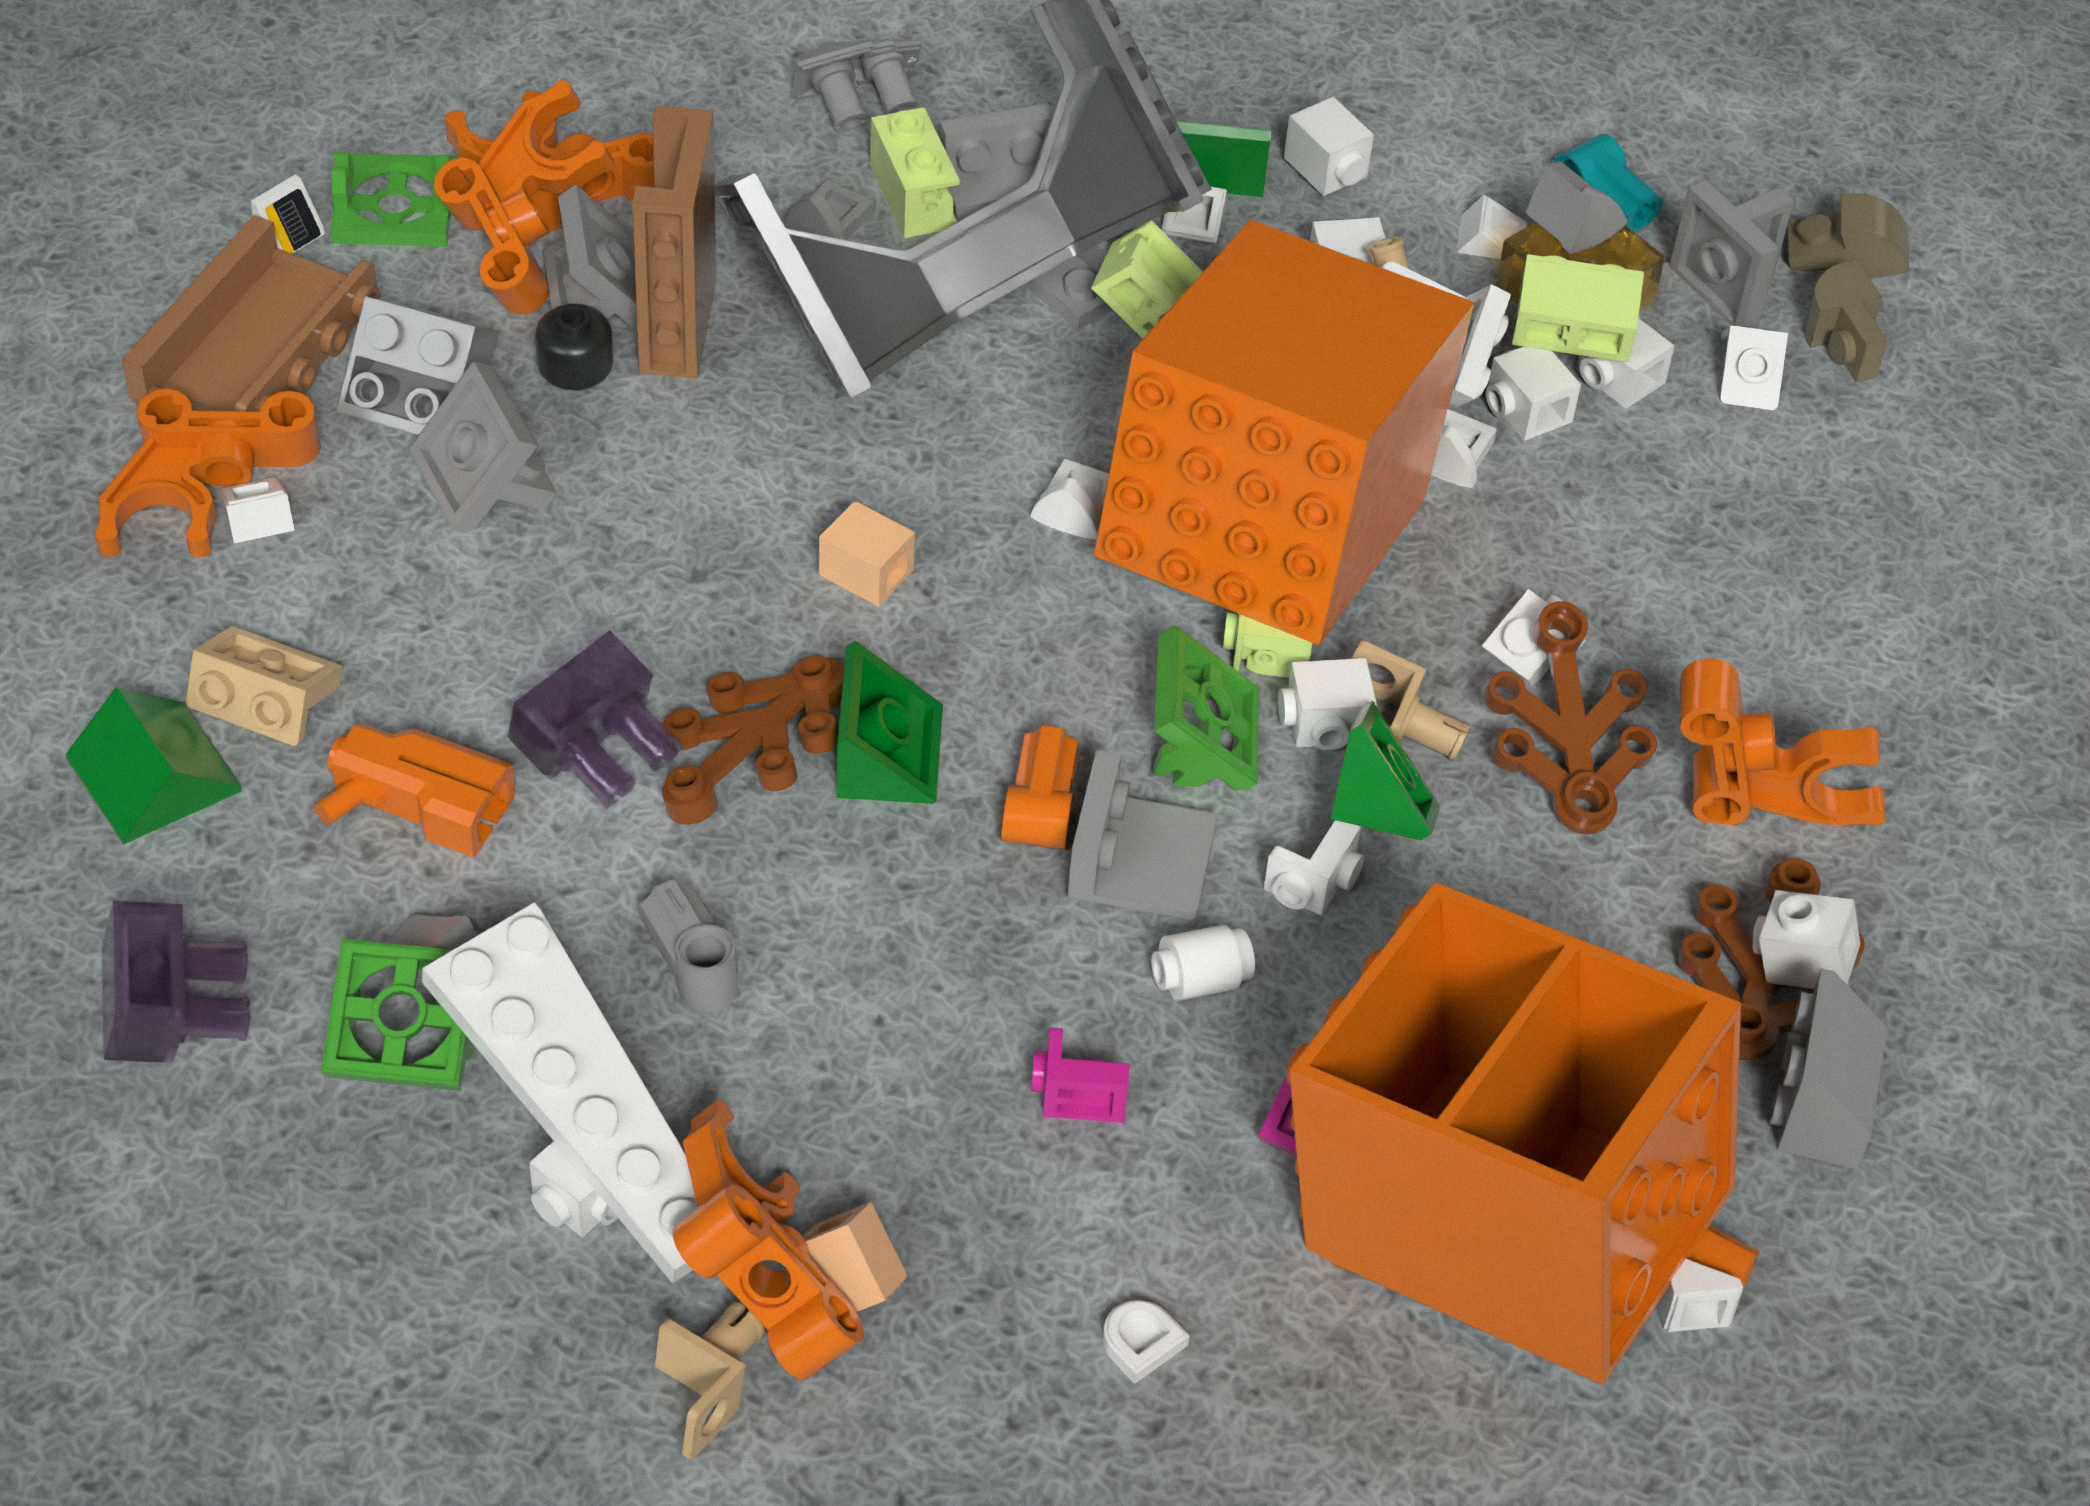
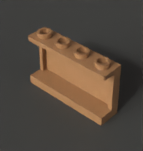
[632,106,717,379]
[122,215,380,412]

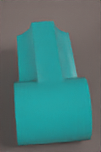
[1552,134,1663,234]

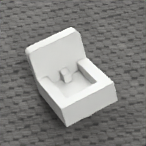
[1482,589,1586,686]
[1263,820,1364,915]

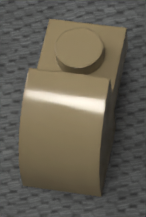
[1788,193,1909,278]
[1804,259,1887,382]

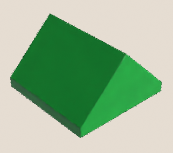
[1177,121,1271,197]
[836,641,943,804]
[65,687,242,845]
[1330,700,1440,841]

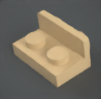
[186,626,343,746]

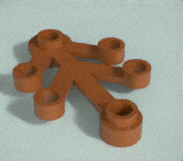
[1484,601,1657,834]
[662,656,844,824]
[1678,858,1865,1060]

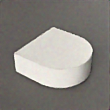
[1103,1300,1190,1384]

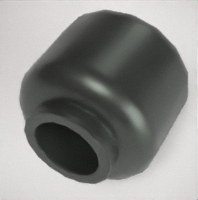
[535,303,614,391]

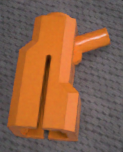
[314,722,516,858]

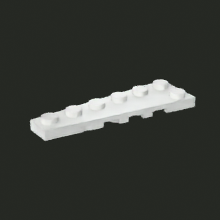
[422,902,698,1283]

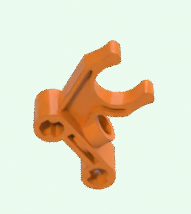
[434,80,614,315]
[445,91,655,233]
[95,389,321,558]
[1680,658,1886,826]
[672,1099,864,1380]

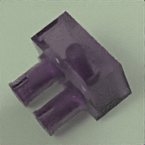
[507,630,683,809]
[102,900,250,1063]

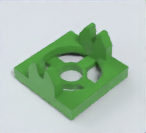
[331,152,456,247]
[1154,625,1259,790]
[321,939,474,1091]

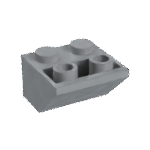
[336,296,499,435]
[1769,968,1887,1169]

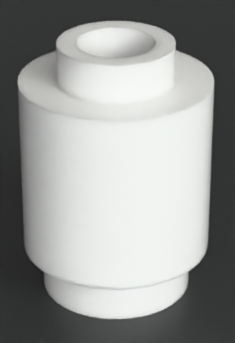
[1151,924,1255,1001]

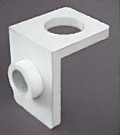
[1720,325,1788,410]

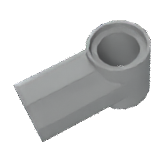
[639,879,738,1012]

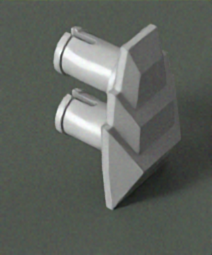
[791,40,922,133]

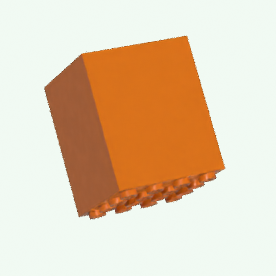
[1094,219,1475,646]
[1286,882,1741,1385]

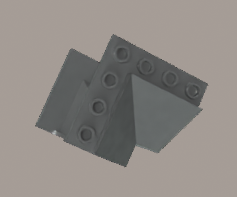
[715,0,1212,398]

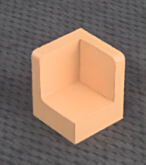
[819,502,915,607]
[802,1201,907,1312]

